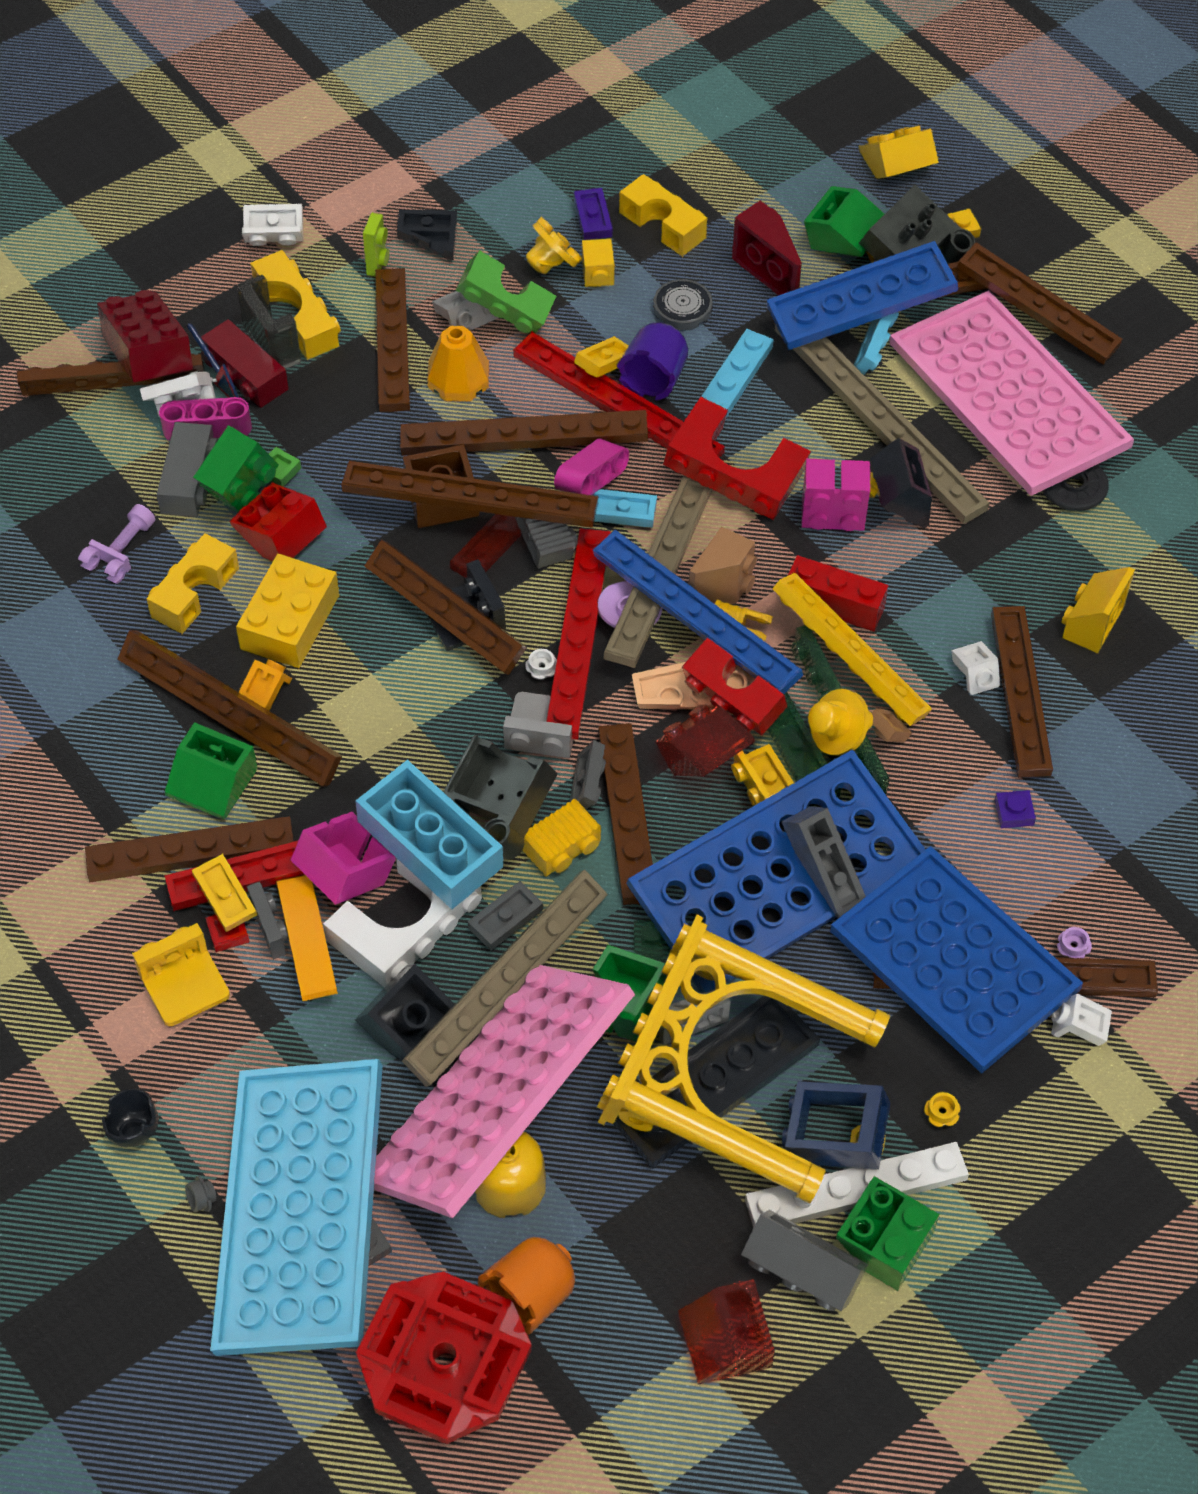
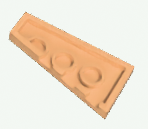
[632,662,755,709]

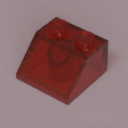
[655,704,755,777]

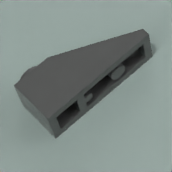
[782,806,866,918]

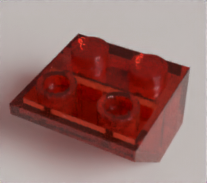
[678,1279,775,1385]

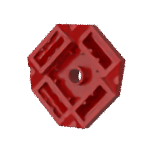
[356,1271,532,1444]

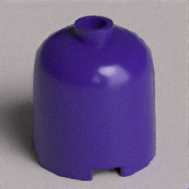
[617,323,689,400]

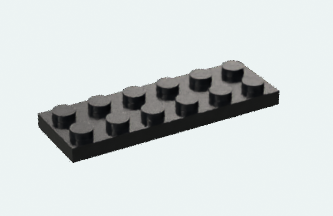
[613,996,820,1169]

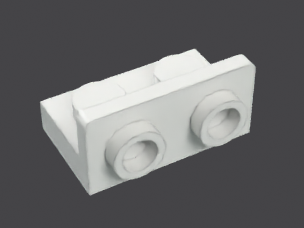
[140,373,216,417]

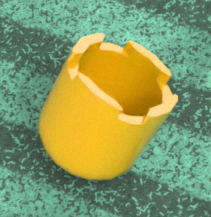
[475,1132,546,1218]

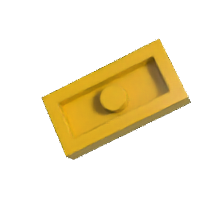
[574,336,629,378]
[192,854,257,932]

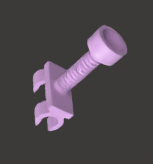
[78,504,155,584]

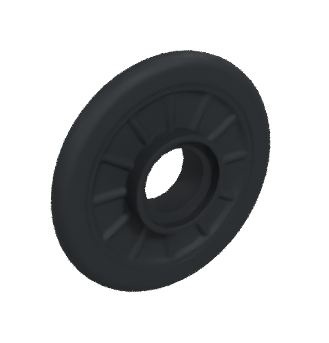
[1043,465,1109,511]

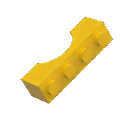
[251,250,341,360]

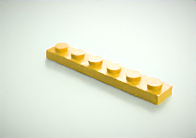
[772,573,932,726]

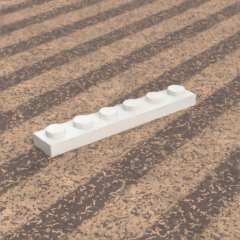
[745,1142,969,1227]

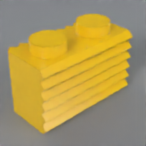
[523,799,601,877]

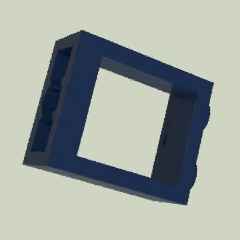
[782,1081,891,1169]

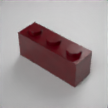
[201,319,289,408]

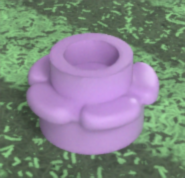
[1057,927,1092,958]

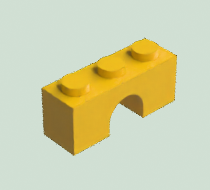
[619,174,707,257]
[147,533,239,634]

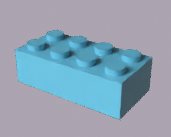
[356,760,503,909]

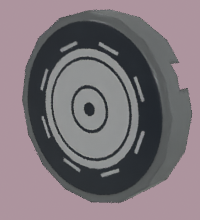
[653,279,713,330]

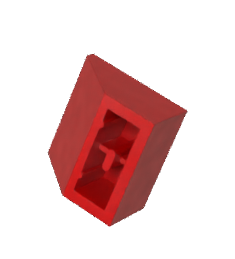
[229,482,327,561]

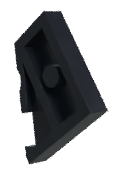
[397,209,458,260]

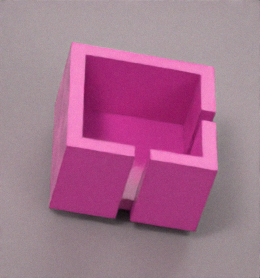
[801,458,870,531]
[291,812,396,905]

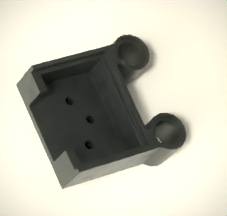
[859,185,975,264]
[443,734,558,860]

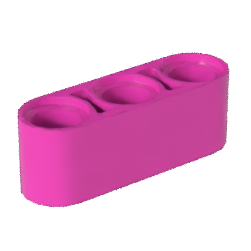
[159,397,252,441]
[554,438,630,495]

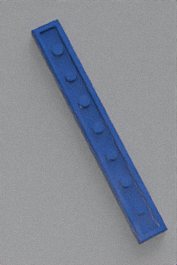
[593,530,803,694]

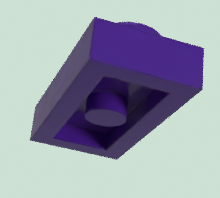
[574,188,613,240]

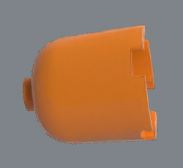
[478,1237,575,1335]

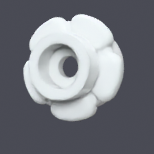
[525,649,557,680]

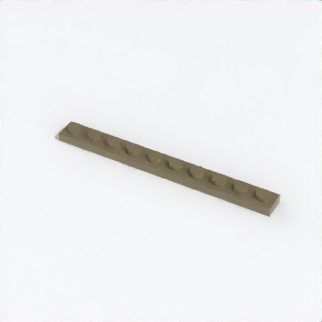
[775,324,989,525]

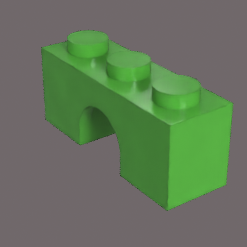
[456,250,556,334]

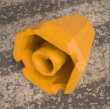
[428,326,489,402]

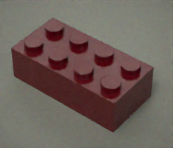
[97,290,193,383]

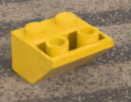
[858,125,939,179]

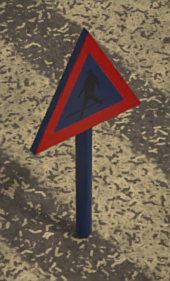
[187,323,239,398]

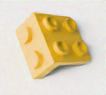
[132,923,230,1027]

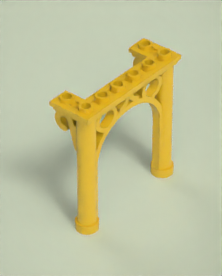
[597,915,890,1204]

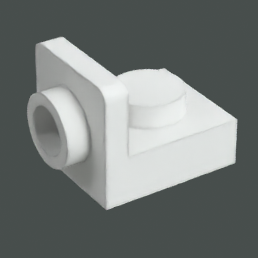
[952,641,1000,695]
[1051,993,1112,1046]

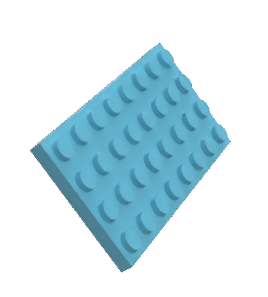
[210,1059,383,1356]

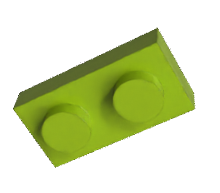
[363,212,390,277]

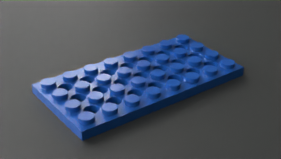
[626,749,926,993]

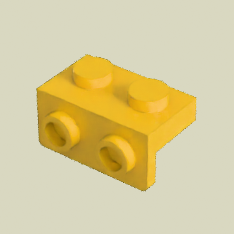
[731,744,794,806]

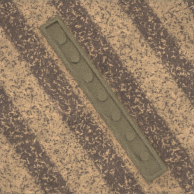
[604,475,712,668]
[402,869,608,1087]

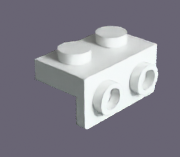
[242,204,303,246]

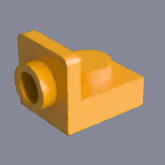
[239,659,292,710]

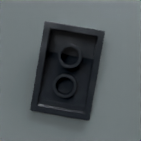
[355,963,482,1086]

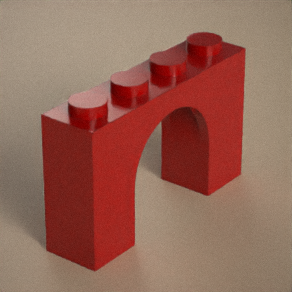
[663,397,811,520]

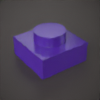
[995,790,1036,829]

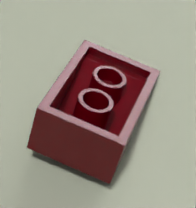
[732,200,802,296]

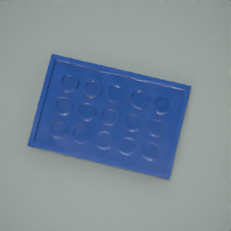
[830,846,1083,1074]

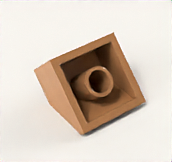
[689,526,757,604]

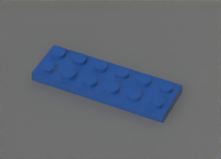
[767,241,958,350]

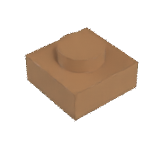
[872,708,912,743]

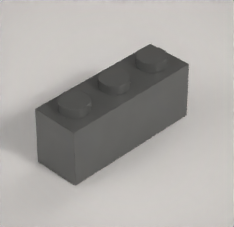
[156,422,218,517]
[741,1209,868,1311]

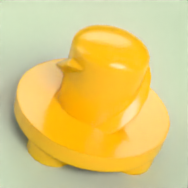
[526,216,583,274]
[808,689,873,756]

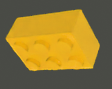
[236,553,339,668]

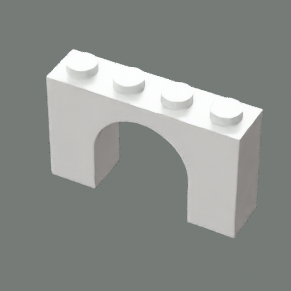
[323,858,482,988]

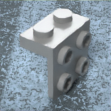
[503,692,574,758]

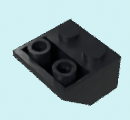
[871,438,932,529]

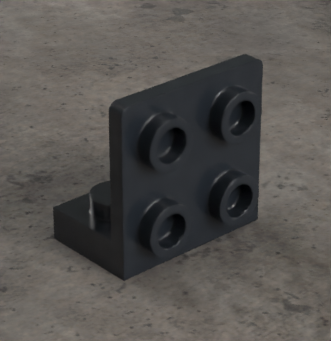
[426,559,506,651]

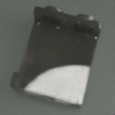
[236,275,301,369]

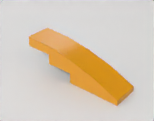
[276,875,338,1001]

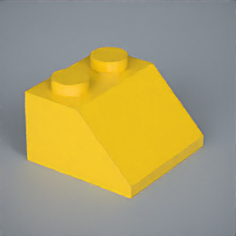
[1061,567,1135,653]

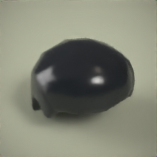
[102,1088,159,1148]

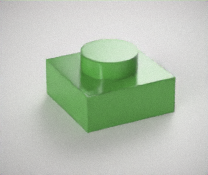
[269,447,301,487]

